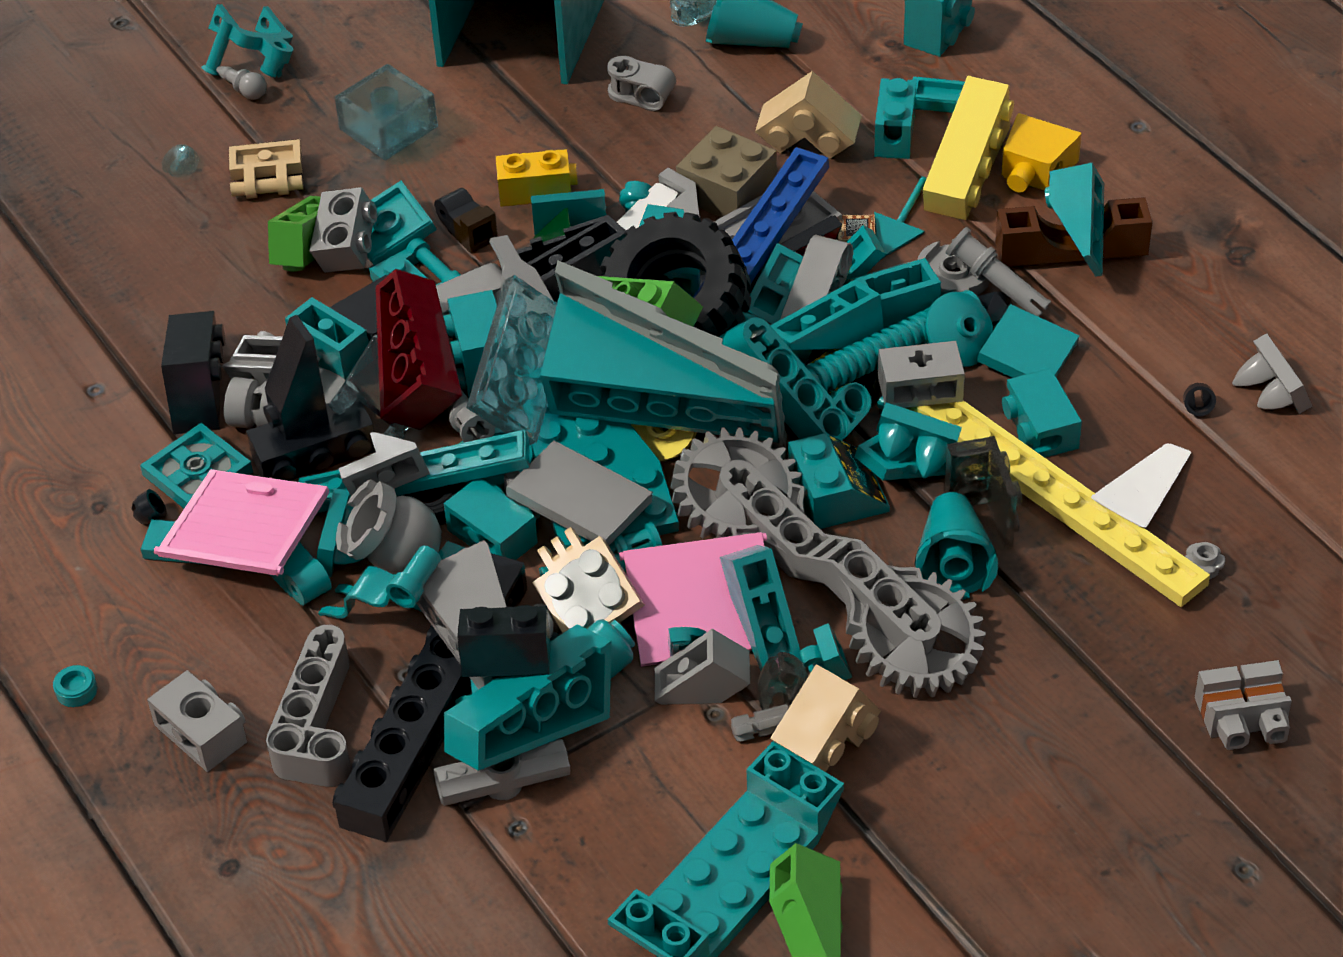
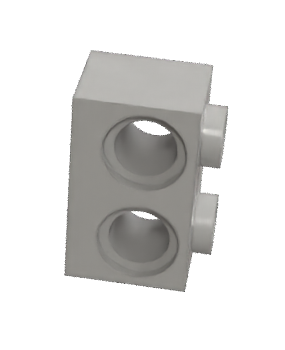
[310,187,377,273]

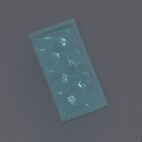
[466,275,557,446]

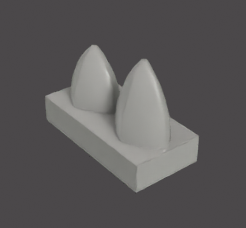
[1232,333,1312,414]

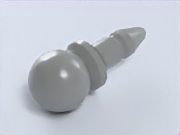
[216,66,267,100]

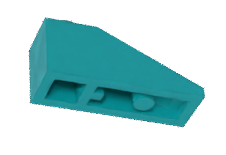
[1045,162,1105,277]
[770,279,883,350]
[720,545,806,682]

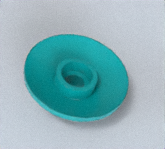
[925,292,993,367]

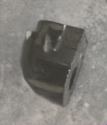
[757,652,808,710]

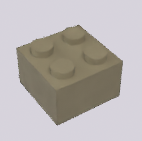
[676,126,777,217]

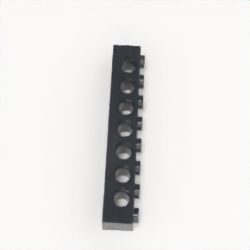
[332,553,527,843]

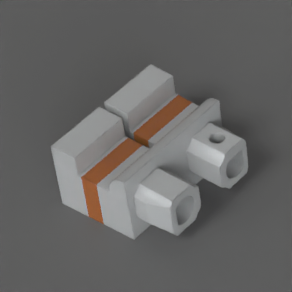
[1194,660,1292,750]

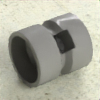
[224,377,268,429]

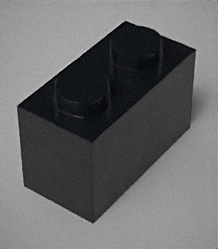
[457,605,551,677]

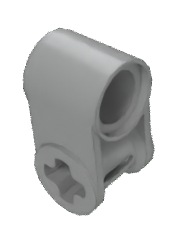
[607,56,676,111]

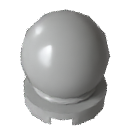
[336,479,442,574]

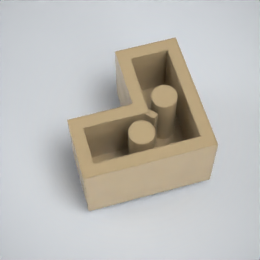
[755,71,862,159]
[770,664,881,772]

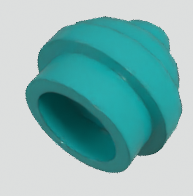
[619,181,652,212]

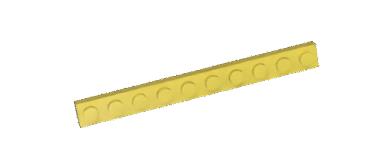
[906,400,1210,607]

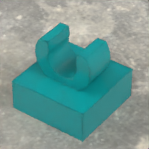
[799,623,853,680]

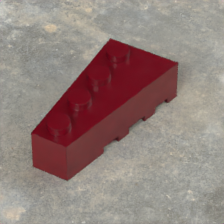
[376,269,462,430]

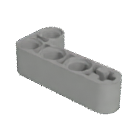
[266,625,351,787]

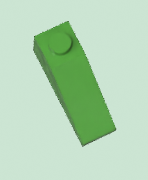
[268,196,321,271]

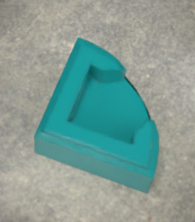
[668,627,707,656]

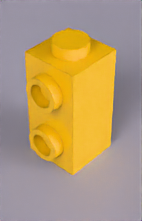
[495,149,578,207]

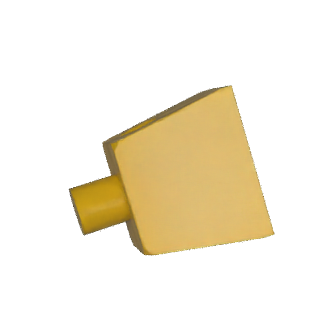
[1002,113,1081,192]

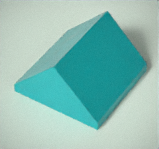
[531,189,606,235]

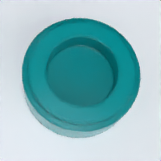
[53,665,98,707]

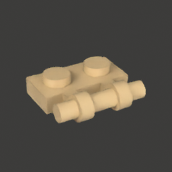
[229,139,304,199]

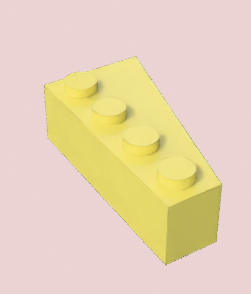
[923,76,1014,220]

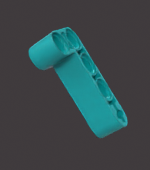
[723,317,872,440]

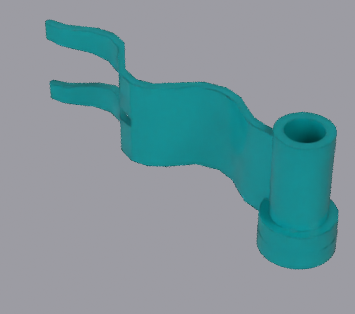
[318,545,441,618]

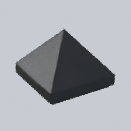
[977,292,1013,326]

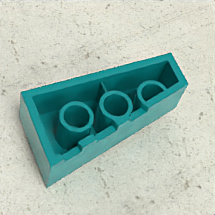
[444,624,612,771]

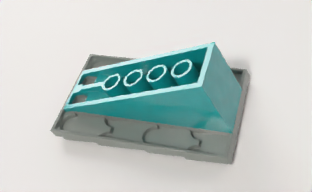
[540,261,787,460]

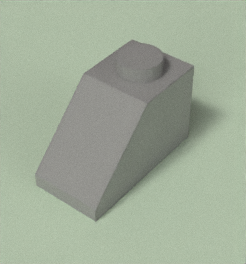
[655,629,750,705]

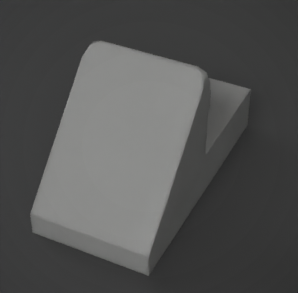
[339,432,430,496]

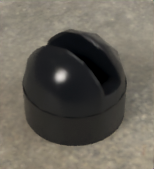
[1183,383,1216,416]
[131,489,167,525]

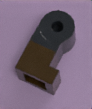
[434,188,498,253]

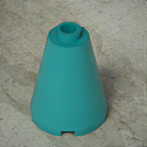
[706,0,803,48]
[915,492,998,599]

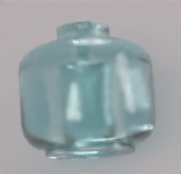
[161,144,200,177]

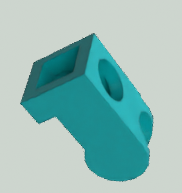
[269,542,332,606]

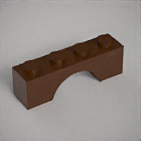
[995,197,1152,266]

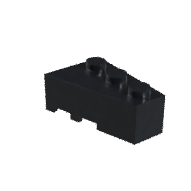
[498,215,626,306]
[161,311,225,434]

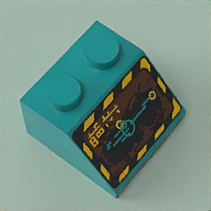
[788,433,890,529]

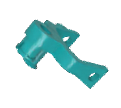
[201,4,294,78]

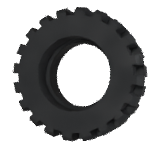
[600,212,752,337]

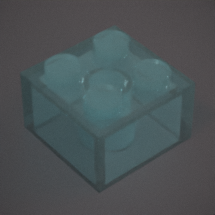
[334,63,438,161]

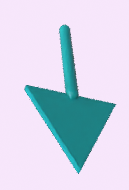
[874,176,927,260]

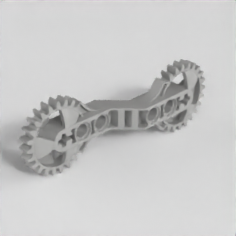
[671,427,986,698]

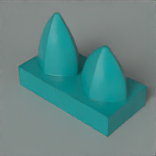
[876,402,962,478]
[317,488,366,577]

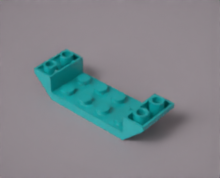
[607,741,844,957]

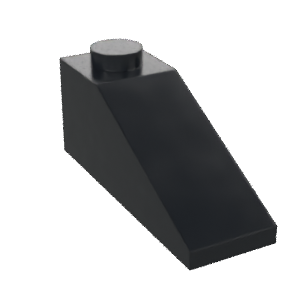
[263,315,329,440]

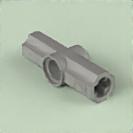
[434,738,570,806]

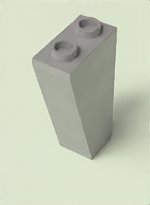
[416,540,506,690]

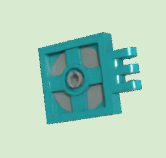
[140,423,253,508]

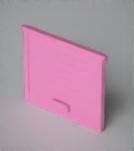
[154,469,330,576]
[619,532,767,667]

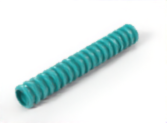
[805,290,981,393]

